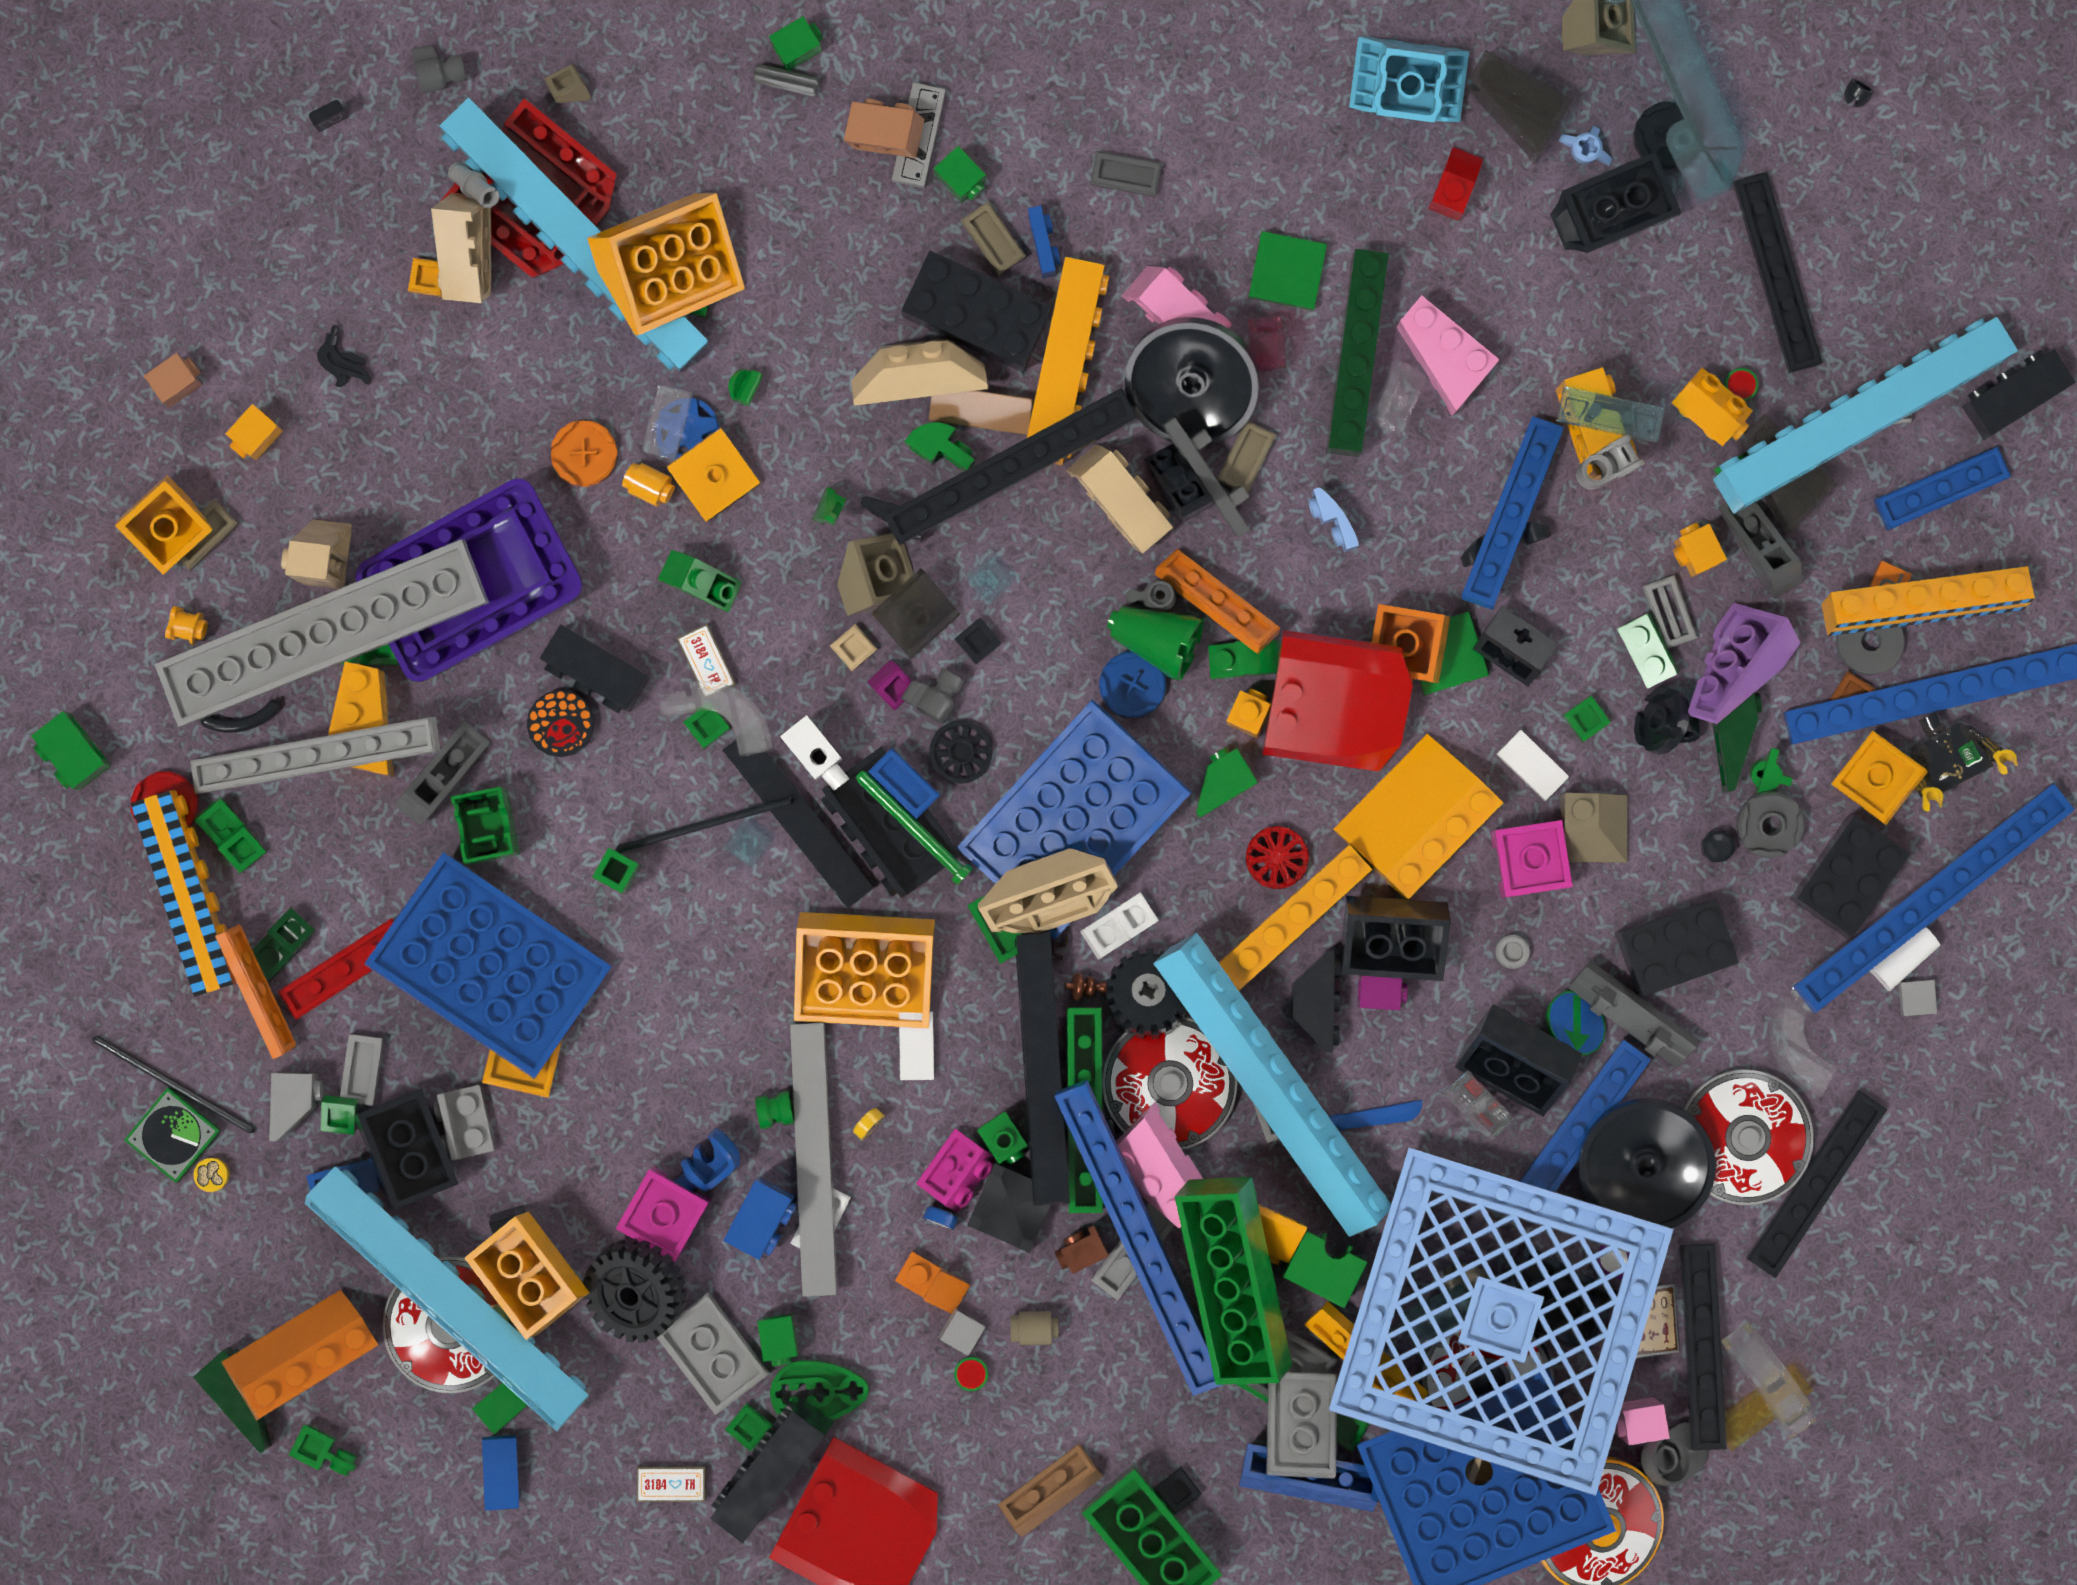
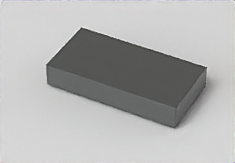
[1090,151,1162,198]

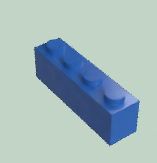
[1239,1443,1378,1512]

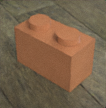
[844,99,925,158]

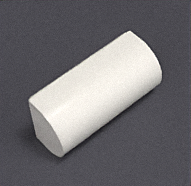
[1870,927,1940,991]

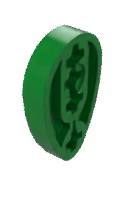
[770,1360,869,1420]

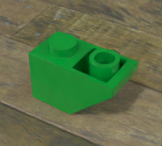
[658,549,742,613]

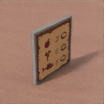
[1636,1284,1679,1358]

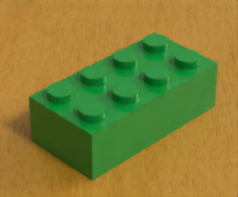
[1081,1465,1222,1585]

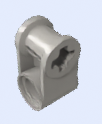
[1576,434,1645,490]

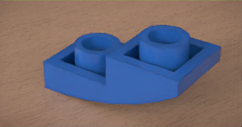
[482,1435,519,1511]

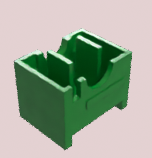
[451,787,520,865]
[1280,1230,1367,1308]

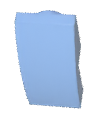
[1308,487,1359,553]

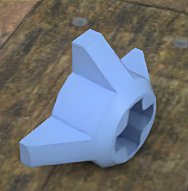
[1559,126,1613,166]

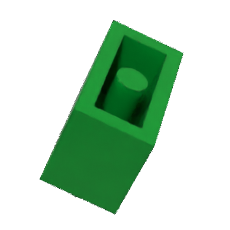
[31,711,112,791]

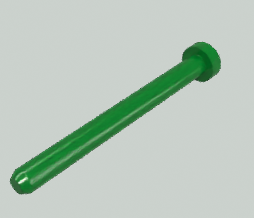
[856,770,973,885]

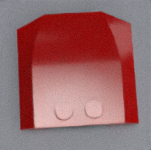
[441,98,616,279]
[1262,630,1413,772]
[769,1436,938,1585]

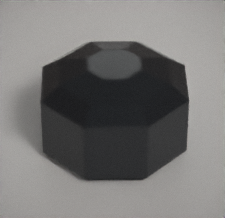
[1700,830,1735,863]

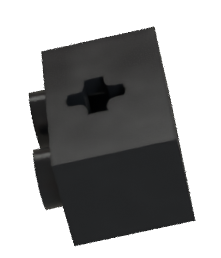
[1473,606,1558,687]

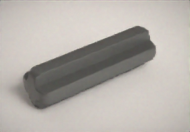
[753,64,819,96]

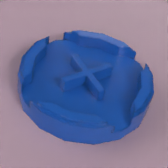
[1099,651,1166,718]

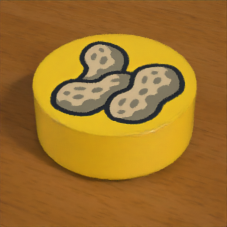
[853,1108,885,1141]
[194,1158,230,1192]

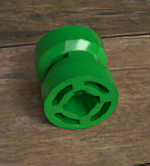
[755,1091,795,1130]

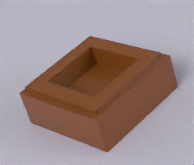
[1829,671,1876,701]

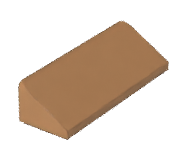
[929,391,1033,435]
[998,1444,1103,1537]

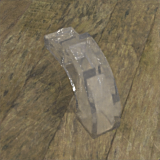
[659,681,775,757]
[1770,977,1838,1097]
[1721,1322,1817,1440]

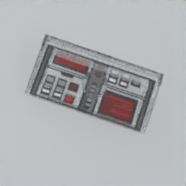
[1366,361,1428,438]
[1443,1070,1515,1142]

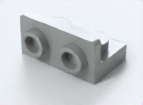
[434,1085,496,1161]

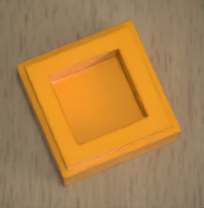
[408,258,442,297]

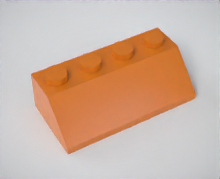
[221,1289,378,1421]

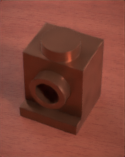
[1054,1224,1109,1274]

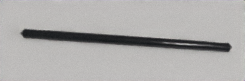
[615,797,795,853]
[93,1036,255,1134]

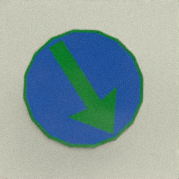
[1546,991,1606,1056]

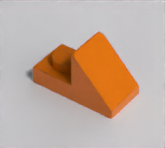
[895,1251,970,1314]

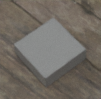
[1898,980,1937,1016]
[938,1308,985,1356]

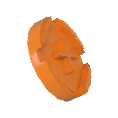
[551,420,618,487]

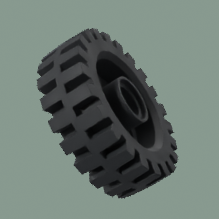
[583,1239,687,1343]

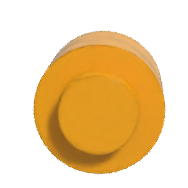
[622,463,675,507]

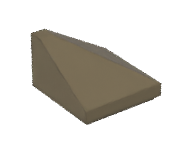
[544,64,591,103]

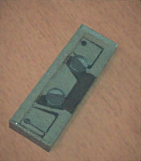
[1557,386,1665,443]

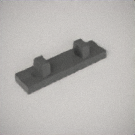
[1161,417,1250,537]
[1568,960,1699,1068]

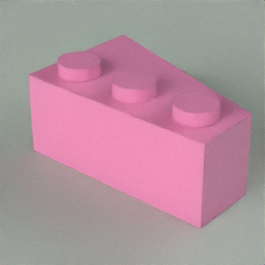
[1122,266,1232,328]
[1397,295,1499,416]
[1116,1102,1203,1228]

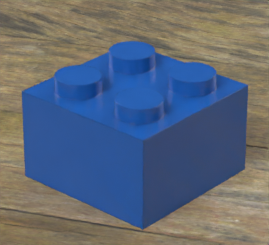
[723,1177,797,1260]

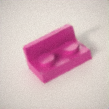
[916,1128,996,1212]

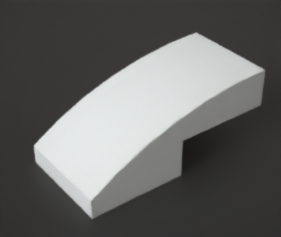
[1080,892,1159,960]

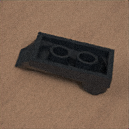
[1550,151,1681,254]

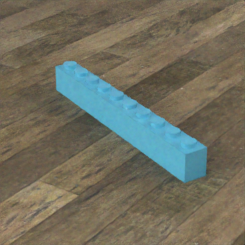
[439,97,708,372]
[1713,317,2018,514]
[1153,933,1391,1237]
[304,1166,589,1431]

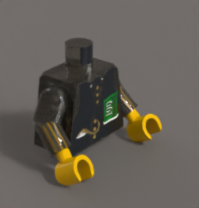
[1910,711,2018,811]

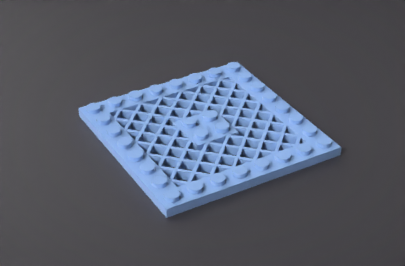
[1329,1148,1673,1496]

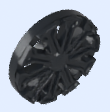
[929,721,992,784]

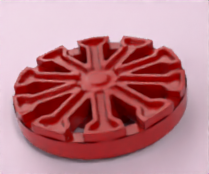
[1245,826,1309,889]

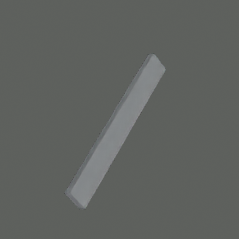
[190,717,441,794]
[790,1023,838,1297]

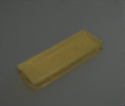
[1725,1362,1813,1451]

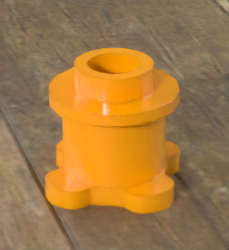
[165,606,208,645]

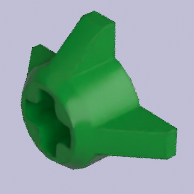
[1749,747,1793,794]

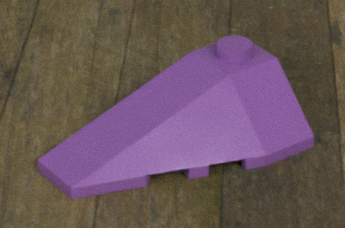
[1688,603,1800,724]

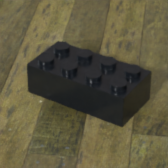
[901,250,1052,373]
[710,1397,834,1544]

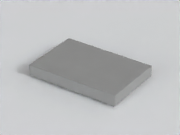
[657,1292,770,1415]
[1266,1372,1337,1478]

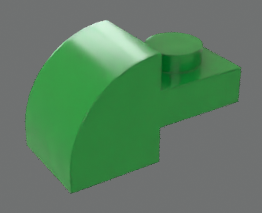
[904,422,975,472]
[1208,640,1281,680]

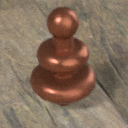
[1064,972,1107,1001]

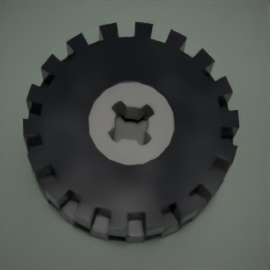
[1106,949,1188,1039]

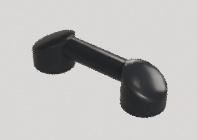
[1460,522,1552,568]

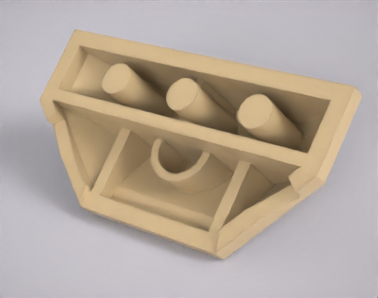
[851,338,988,406]
[978,848,1118,934]

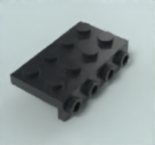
[820,746,962,899]

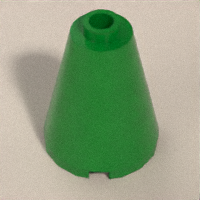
[1107,606,1205,681]

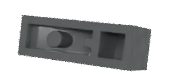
[1718,502,1803,599]
[394,721,490,826]

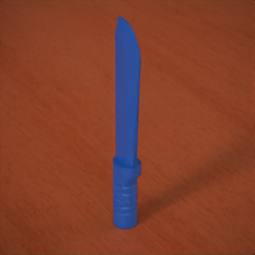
[1328,1100,1422,1131]

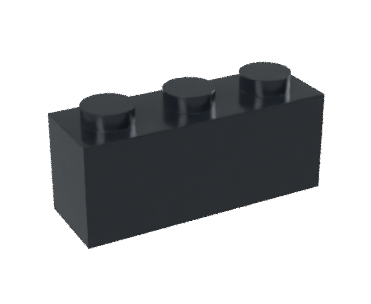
[1962,349,2076,440]
[539,624,650,714]

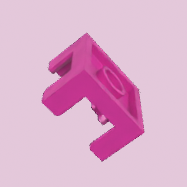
[1491,820,1573,898]
[616,1166,712,1262]

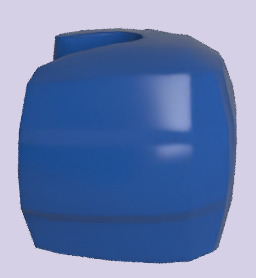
[674,1127,740,1192]

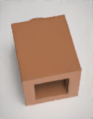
[144,353,202,408]

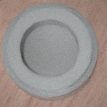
[1495,935,1530,969]

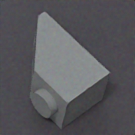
[269,1072,323,1141]

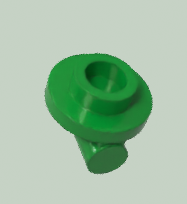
[728,369,763,406]

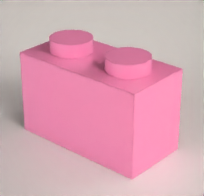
[1614,1397,1670,1445]

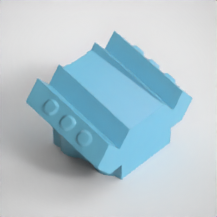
[1349,36,1469,123]

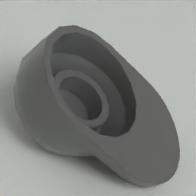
[1641,1422,1708,1486]

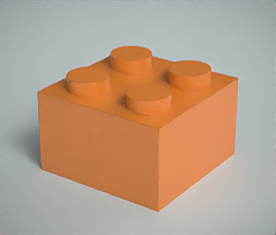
[1371,604,1451,684]

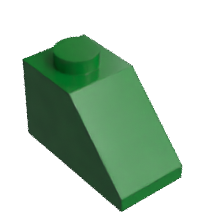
[1195,747,1258,819]

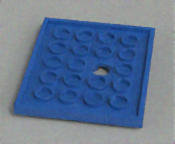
[1357,1368,1616,1585]

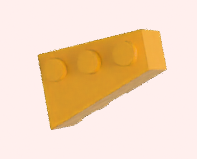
[328,662,394,777]

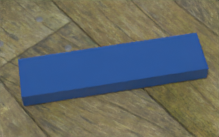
[1873,447,2011,531]

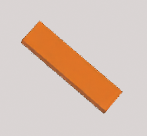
[1155,548,1280,654]
[215,924,297,1059]

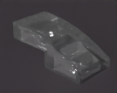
[642,384,693,459]

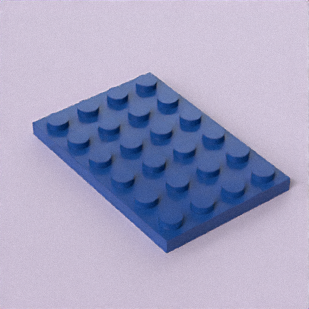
[956,699,1192,939]
[364,852,612,1079]

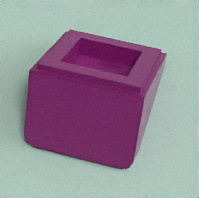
[867,660,912,711]

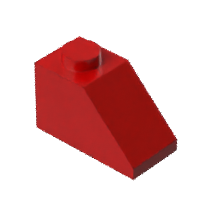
[1428,147,1483,221]

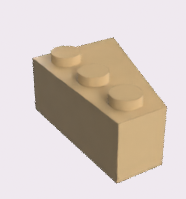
[431,193,491,303]
[1066,444,1173,554]
[281,519,352,589]

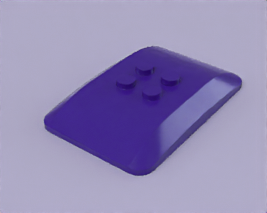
[355,479,583,682]

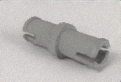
[448,162,499,208]

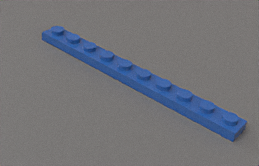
[1783,644,2077,745]
[1793,783,2075,1013]
[1054,1080,1222,1396]

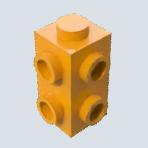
[1671,367,1753,446]

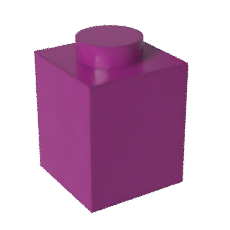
[1357,976,1408,1011]

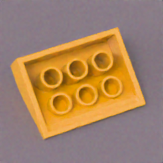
[587,193,745,335]
[1333,734,1503,899]
[794,912,935,1028]

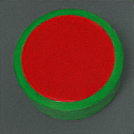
[1723,368,1758,402]
[954,1356,988,1391]

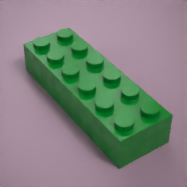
[1174,1177,1292,1385]

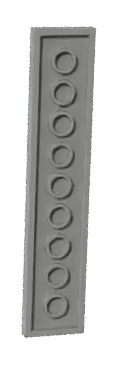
[154,539,489,727]

